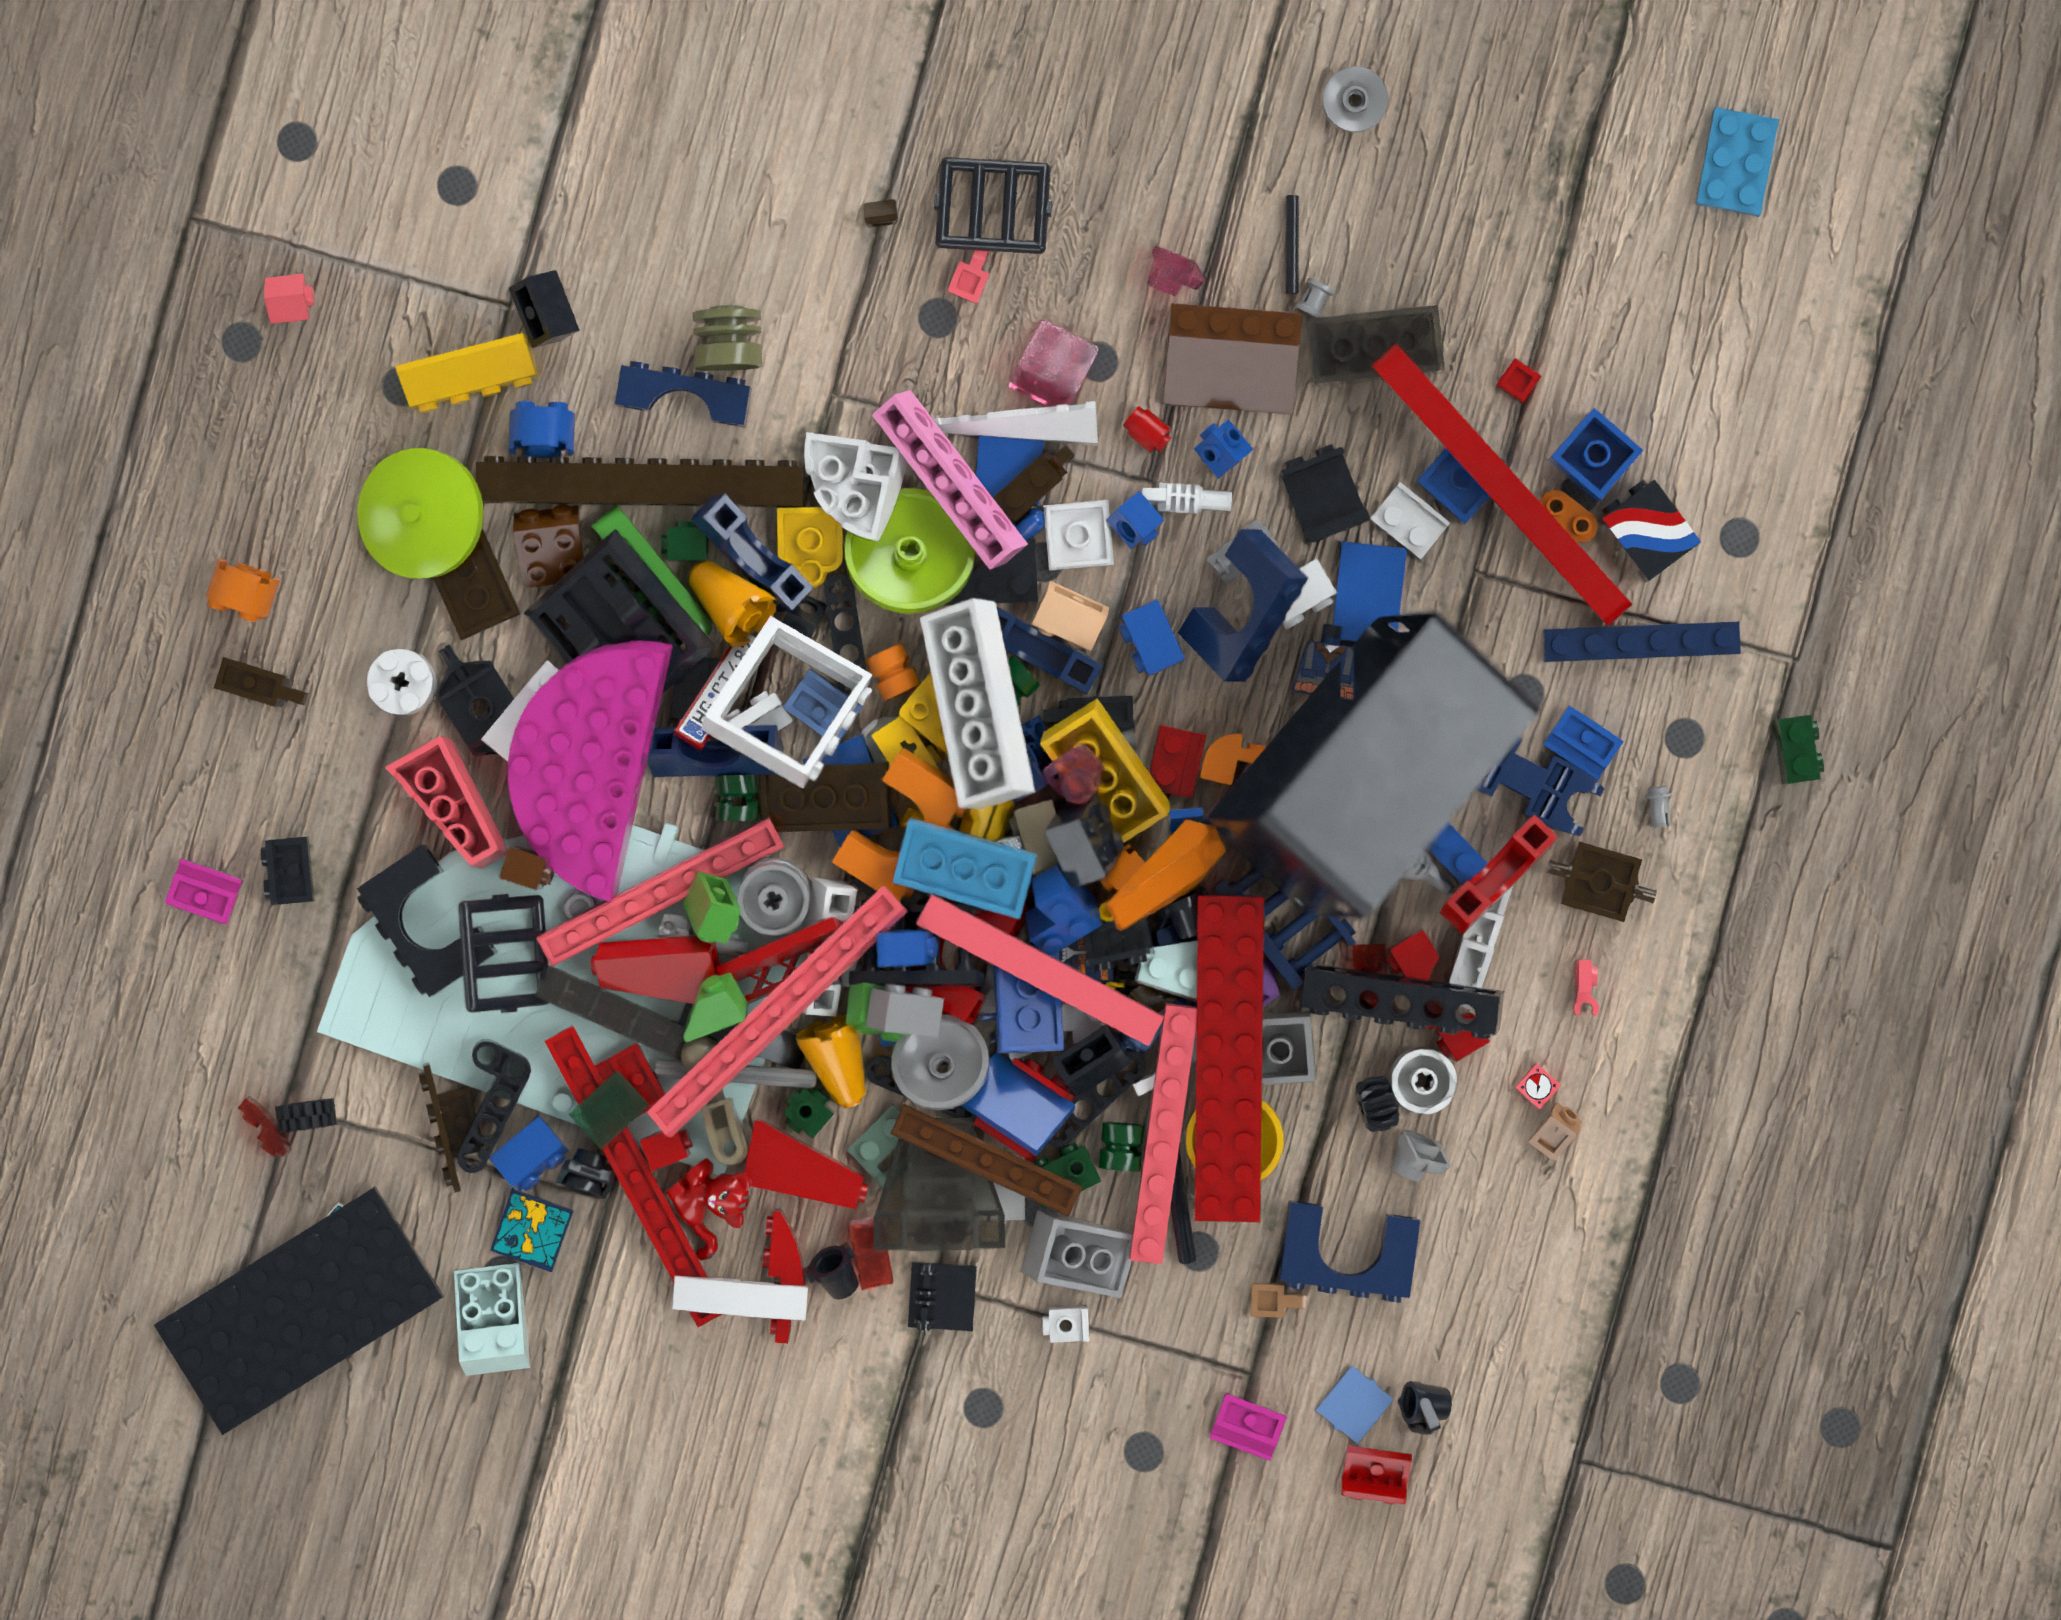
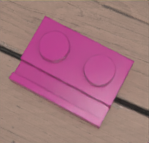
[165,859,244,925]
[1209,1392,1287,1461]

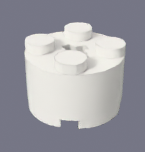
[367,649,437,715]
[1389,1047,1457,1114]

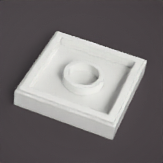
[1043,500,1114,571]

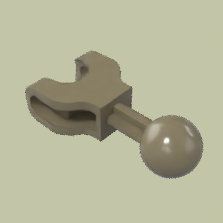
[681,1035,749,1165]

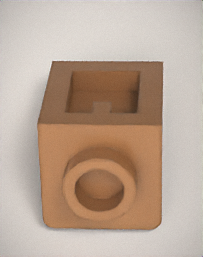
[1529,1103,1582,1162]

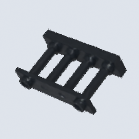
[849,900,986,987]

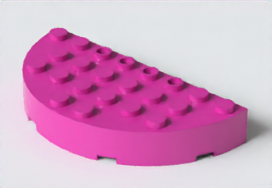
[508,641,673,902]

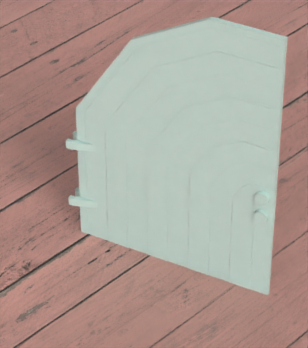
[317,823,811,1175]

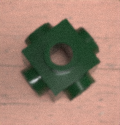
[783,1087,835,1139]

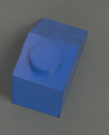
[877,930,938,967]

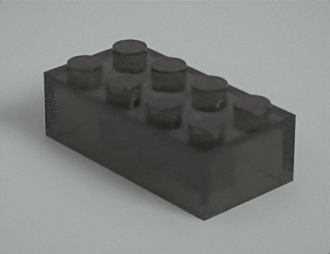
[1306,305,1445,387]

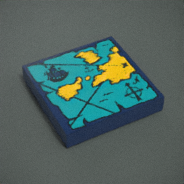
[490,1188,574,1272]

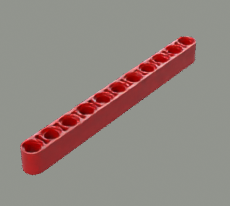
[1371,344,1633,626]

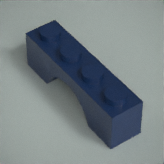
[615,361,752,428]
[691,494,814,612]
[996,606,1103,695]
[647,725,784,777]

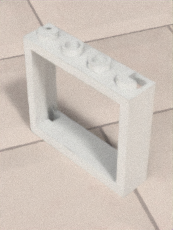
[701,616,872,788]

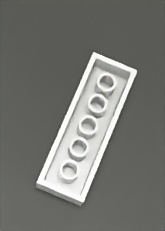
[920,598,1035,809]

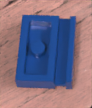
[1542,705,1624,781]

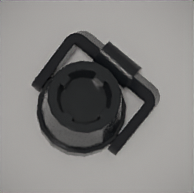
[1153,886,1208,939]
[556,1148,615,1199]
[803,1242,859,1300]
[1398,1381,1452,1435]

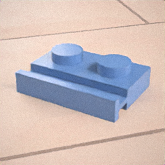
[783,668,864,743]

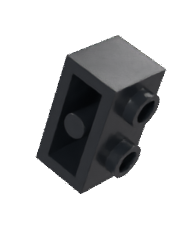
[509,270,580,349]
[1052,1024,1133,1097]

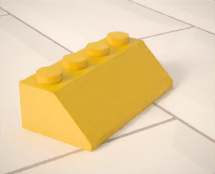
[395,333,539,413]

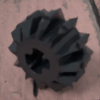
[1355,1076,1399,1132]

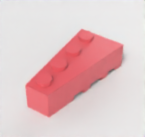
[385,736,508,869]

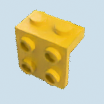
[899,672,949,761]

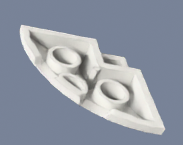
[804,432,907,541]

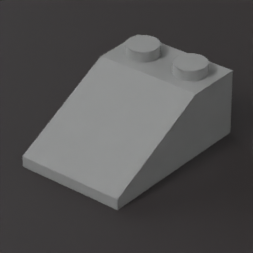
[1020,1210,1132,1298]

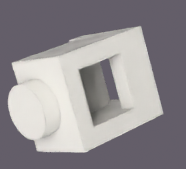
[1042,1305,1089,1343]

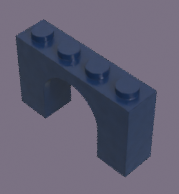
[1178,529,1309,682]
[1279,1200,1420,1303]

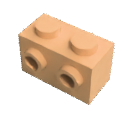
[1032,581,1109,651]

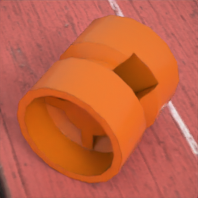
[864,643,921,702]

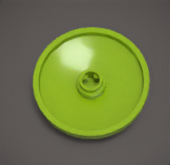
[357,448,484,579]
[845,488,975,614]

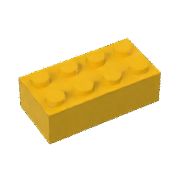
[1040,698,1170,843]

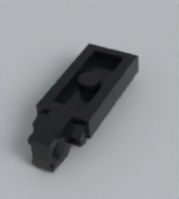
[1043,696,1134,729]

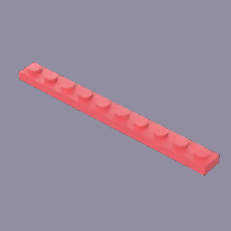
[647,886,908,1138]

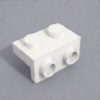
[723,691,793,731]

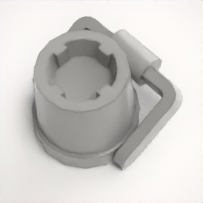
[1391,1130,1451,1181]

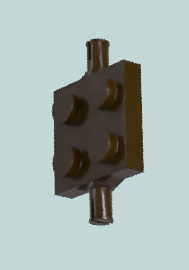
[1546,841,1657,922]

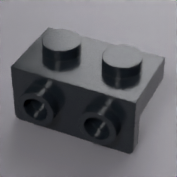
[260,836,315,905]
[1083,916,1155,972]

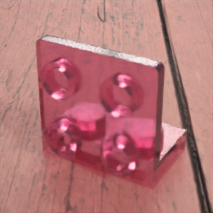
[1008,320,1099,407]

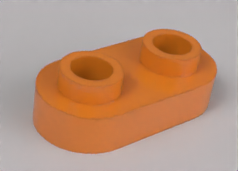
[1539,490,1598,543]

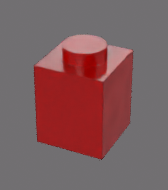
[640,1129,693,1171]

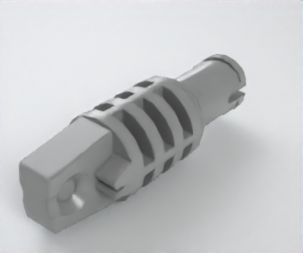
[658,913,750,958]

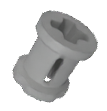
[1295,278,1335,320]

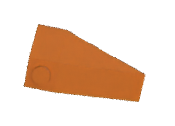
[1106,819,1226,930]

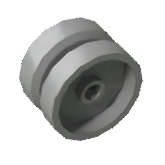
[737,857,811,936]

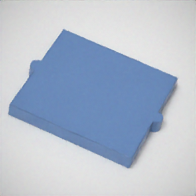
[1316,1365,1393,1444]

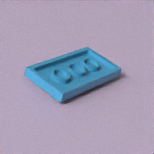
[893,818,1037,919]

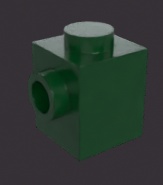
[661,521,709,562]

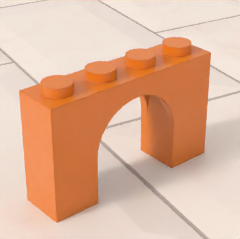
[832,748,966,902]

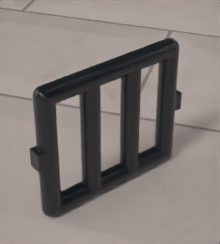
[934,157,1052,254]
[458,894,551,1013]

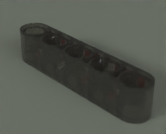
[535,965,686,1061]

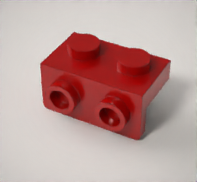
[1341,1445,1412,1505]

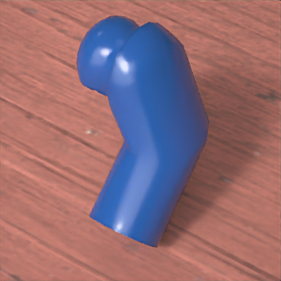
[1012,508,1045,541]

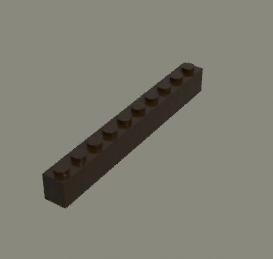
[476,456,804,507]

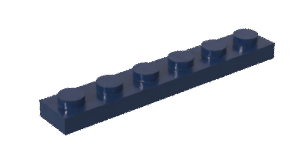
[1543,621,1741,662]

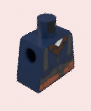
[1291,624,1355,701]

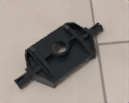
[435,644,514,756]

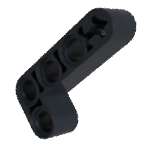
[457,1039,531,1173]

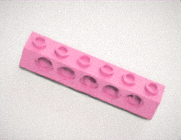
[872,390,1028,570]

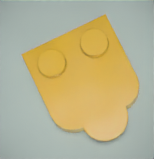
[777,507,844,588]

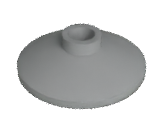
[1323,66,1388,132]

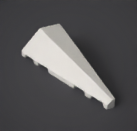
[933,401,1098,446]

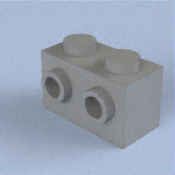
[866,983,944,1038]

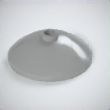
[891,1014,989,1110]

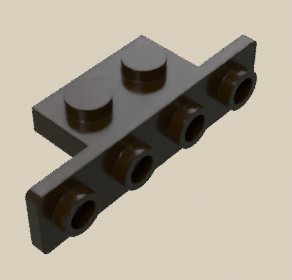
[418,1062,484,1193]

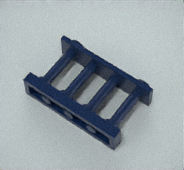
[1213,867,1356,990]

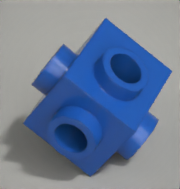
[1194,419,1254,479]

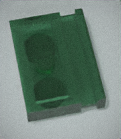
[568,1070,649,1149]

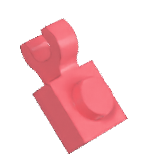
[947,250,990,304]
[1573,959,1599,1016]

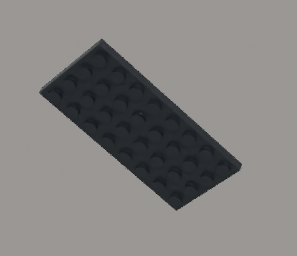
[154,1186,444,1435]

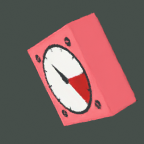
[1515,1063,1561,1109]

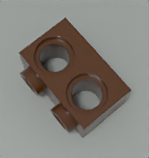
[499,846,555,891]

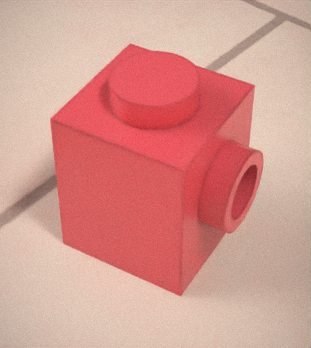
[264,273,315,324]

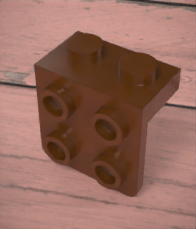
[513,504,584,588]

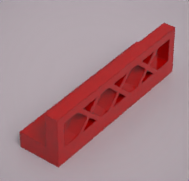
[716,917,844,1004]

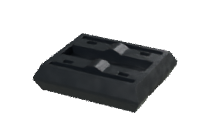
[524,529,716,694]

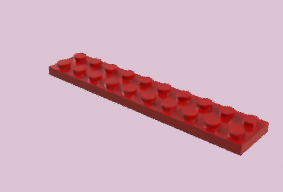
[1195,894,1265,1223]

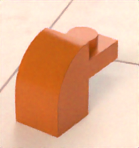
[1199,734,1266,786]

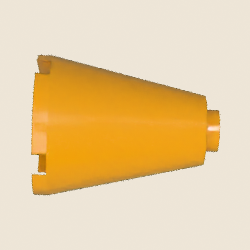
[689,560,777,647]
[796,1014,866,1108]

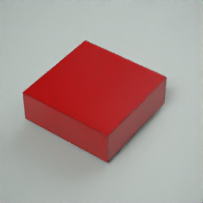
[1496,358,1542,404]

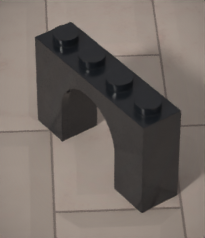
[357,844,498,997]

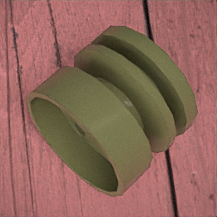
[693,305,763,371]

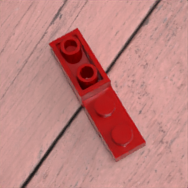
[763,1208,806,1344]

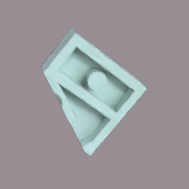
[1134,941,1197,1001]

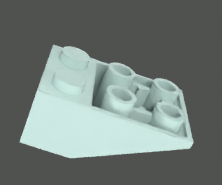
[454,1263,530,1376]

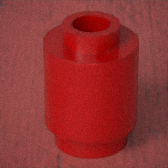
[1123,406,1172,454]

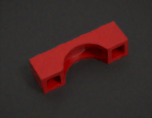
[1439,814,1558,935]
[1386,929,1490,1062]

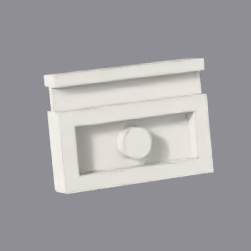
[1370,482,1450,560]

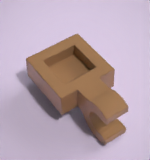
[1251,1283,1307,1318]

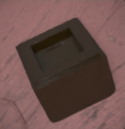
[864,199,899,228]

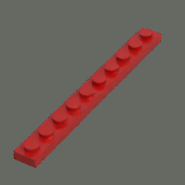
[544,1025,722,1328]

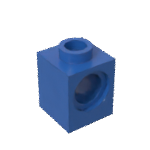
[1106,491,1165,549]

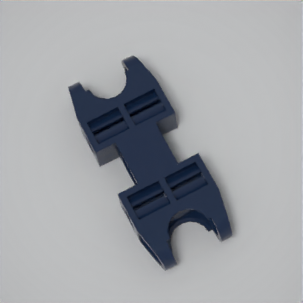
[1476,737,1605,836]

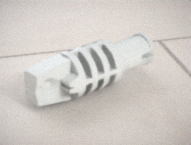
[1142,483,1232,514]

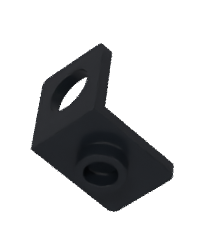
[782,595,827,639]

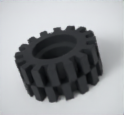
[275,1098,337,1133]

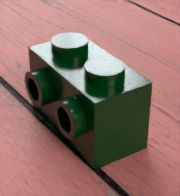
[1773,715,1824,784]
[1032,1142,1101,1210]

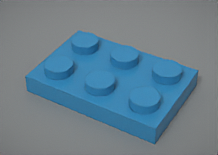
[1695,107,1779,217]

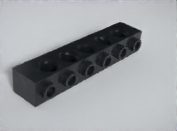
[1301,963,1505,1039]

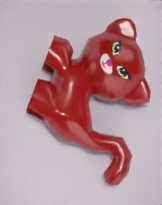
[665,1158,752,1261]

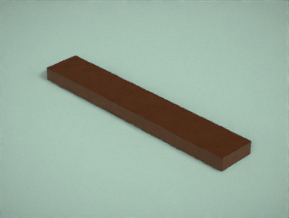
[890,1104,1082,1217]

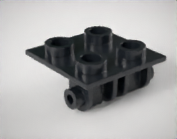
[908,1262,977,1331]

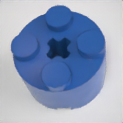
[509,401,575,458]

